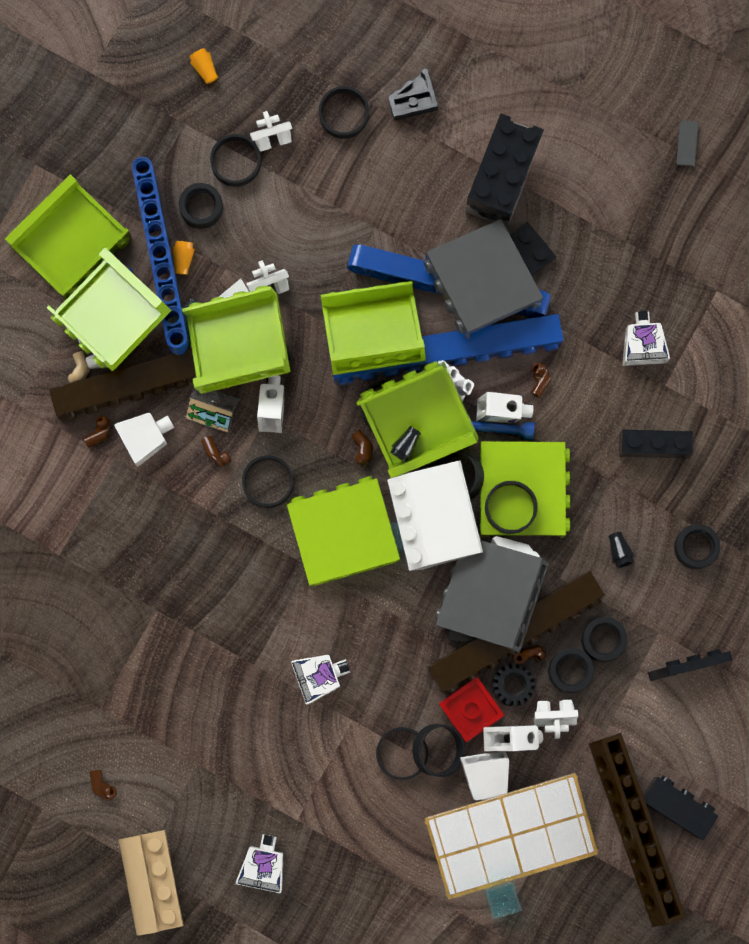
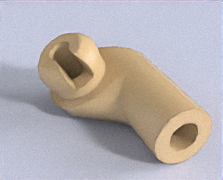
[68,351,90,383]

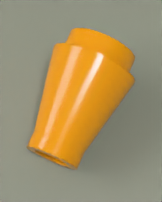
[189,48,218,84]
[172,241,195,275]

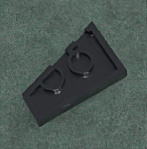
[648,649,733,681]

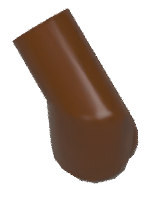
[530,362,551,398]
[83,416,111,448]
[351,429,373,465]
[201,436,231,467]
[514,645,546,664]
[89,770,117,801]

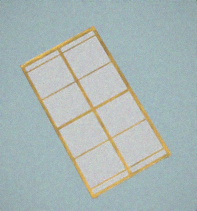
[425,773,598,900]

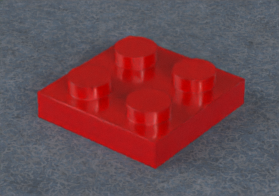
[439,677,505,743]

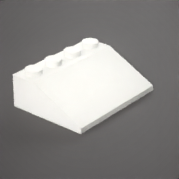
[388,461,483,571]

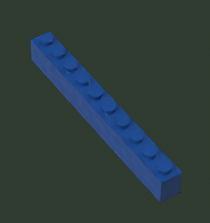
[330,314,564,385]

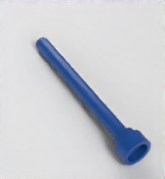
[471,421,535,441]

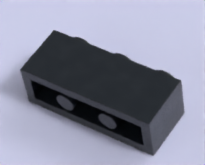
[619,429,693,458]
[643,775,718,840]

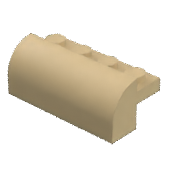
[119,830,184,935]

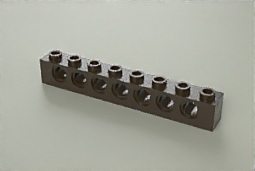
[588,733,686,927]

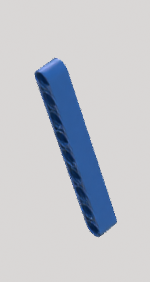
[132,157,189,355]
[347,244,551,318]

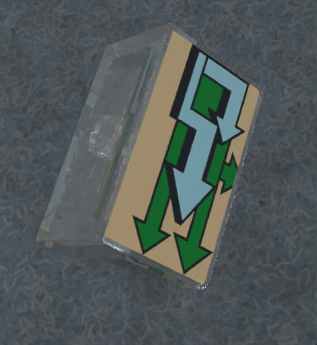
[185,388,240,433]

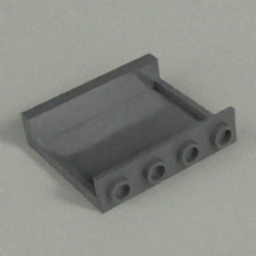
[423,219,543,340]
[435,540,549,653]

